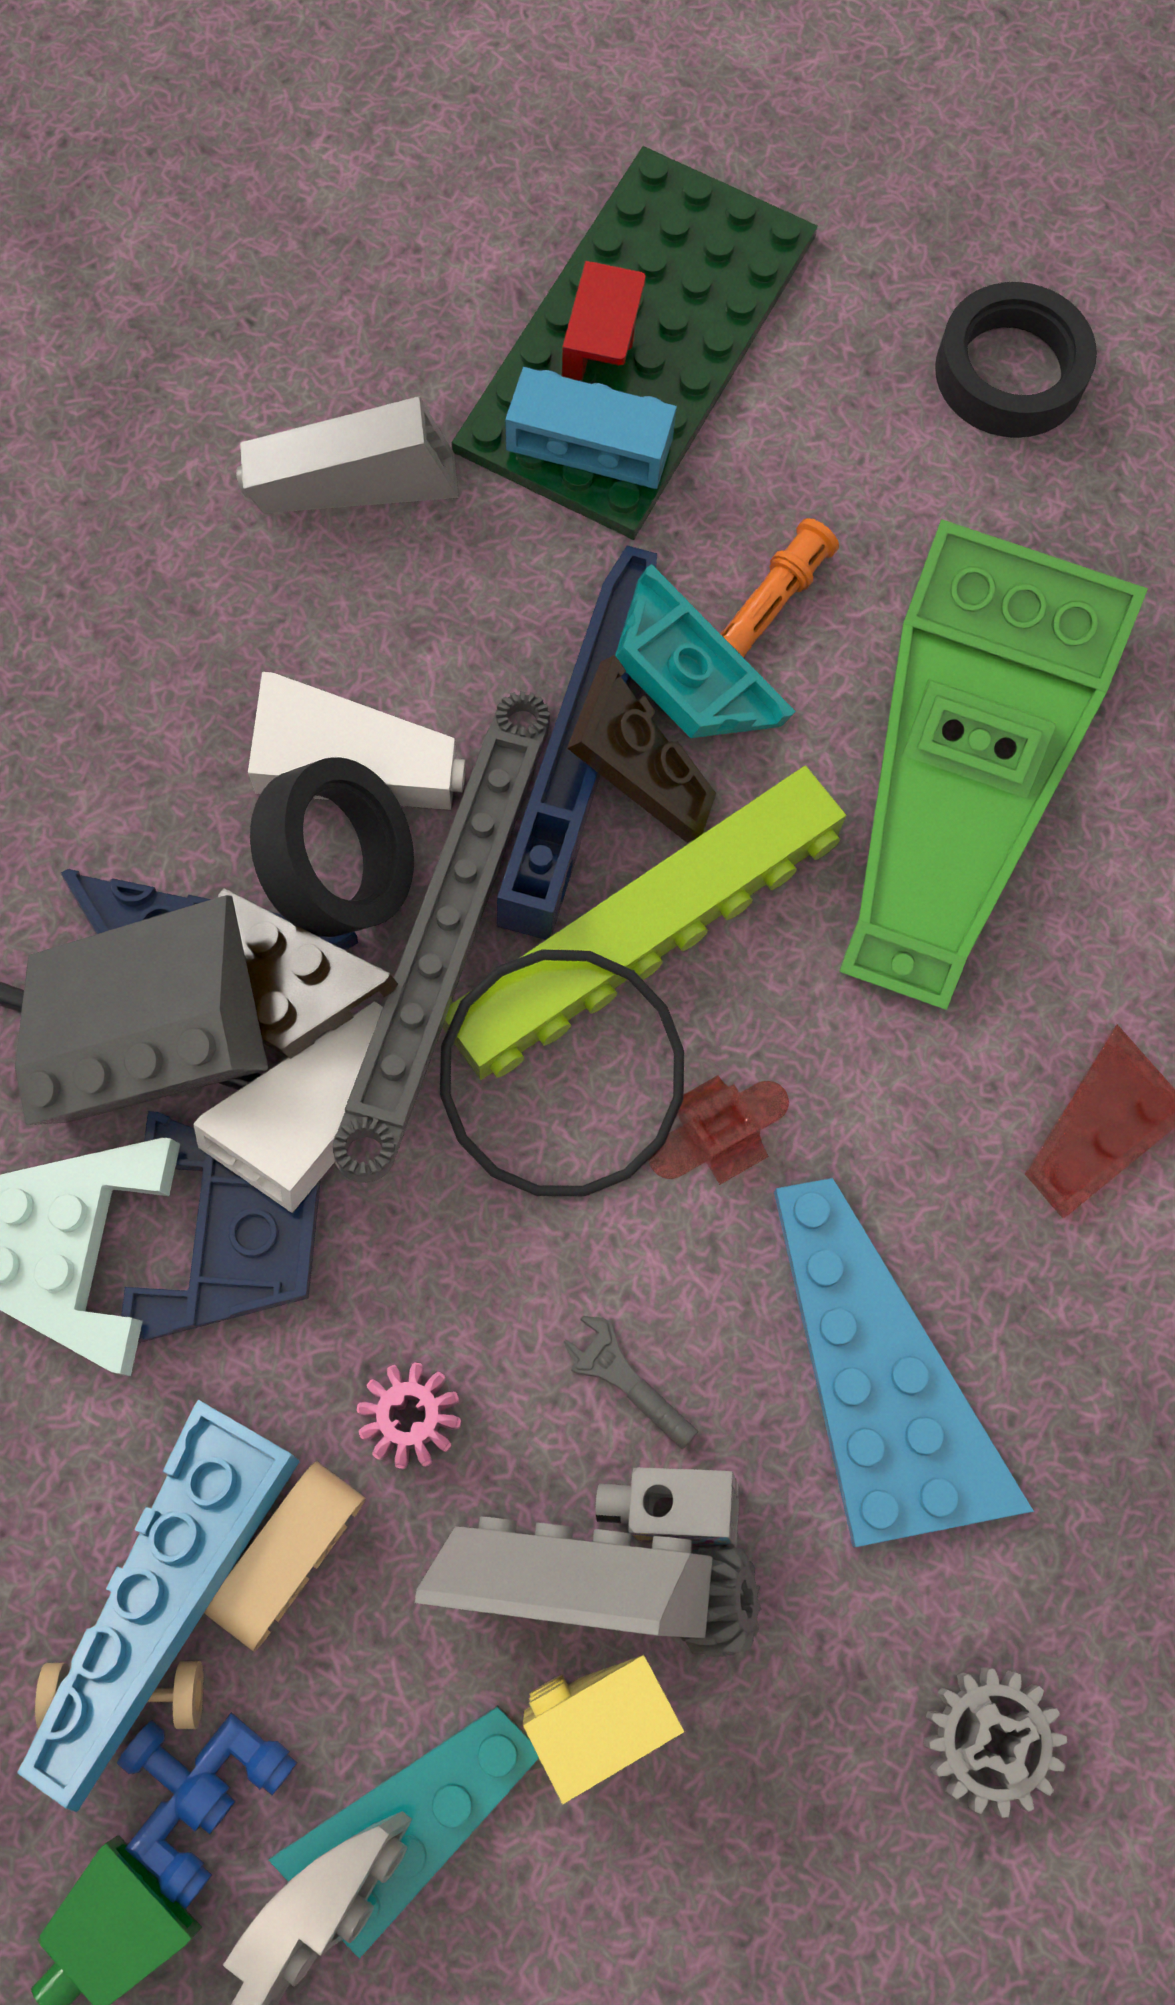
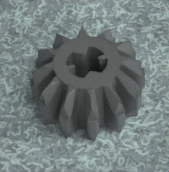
[681,1545,761,1657]

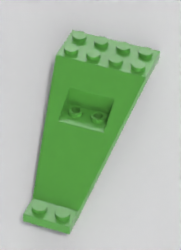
[839,519,1148,1010]

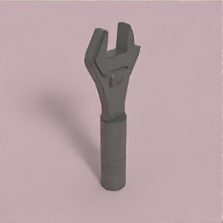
[564,1316,698,1449]

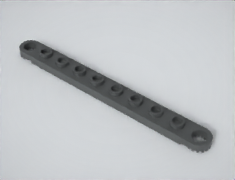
[333,691,550,1183]

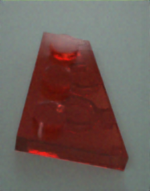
[1024,1024,1175,1218]

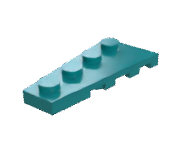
[269,1705,539,1959]

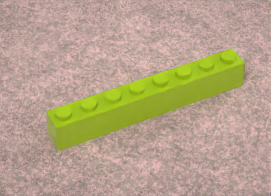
[442,765,847,1080]

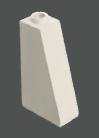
[248,672,466,810]
[193,1001,383,1213]

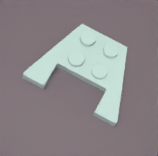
[0,1138,180,1376]

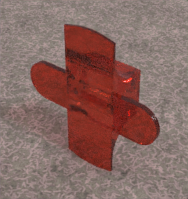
[649,1075,789,1185]

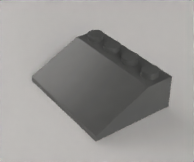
[15,895,268,1125]

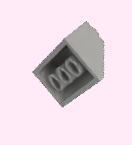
[415,1516,712,1638]

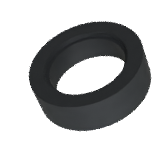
[935,282,1097,438]
[250,757,414,937]

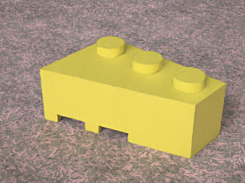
[523,1655,684,1804]

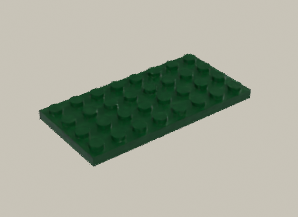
[451,146,818,540]

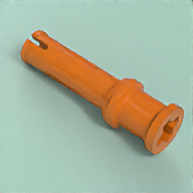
[721,518,839,658]

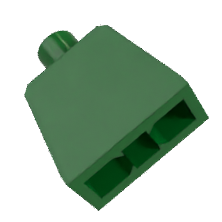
[31,1835,202,2005]

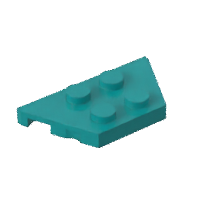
[615,564,796,738]

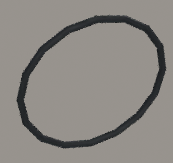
[440,949,684,1197]

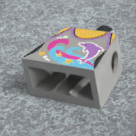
[596,1468,740,1548]

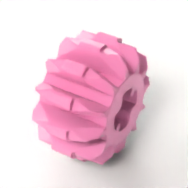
[357,1363,461,1470]

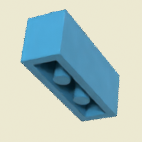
[505,367,677,489]

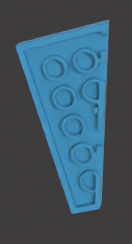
[774,1178,1034,1547]

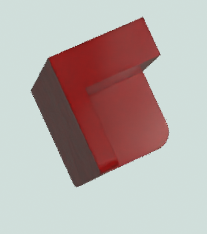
[562,261,645,382]

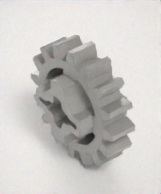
[923,1667,1067,1818]

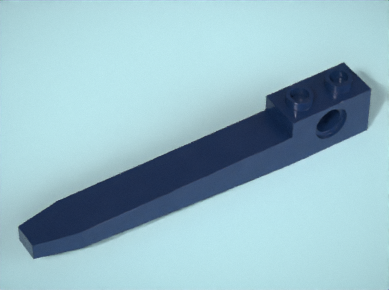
[497,545,657,940]

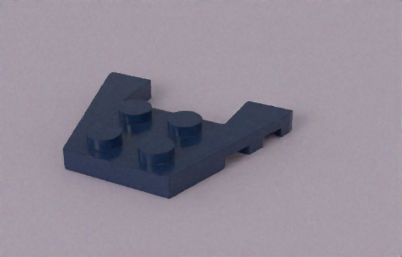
[121,1111,321,1343]

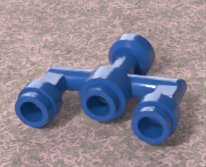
[117,1712,298,1909]

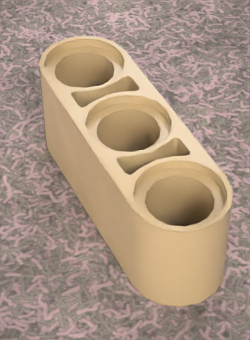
[204,1461,366,1652]

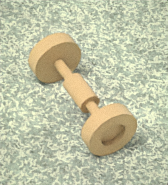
[35,1661,204,1729]

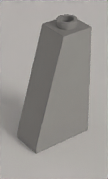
[236,396,459,513]

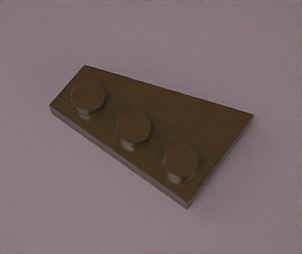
[567,655,716,843]

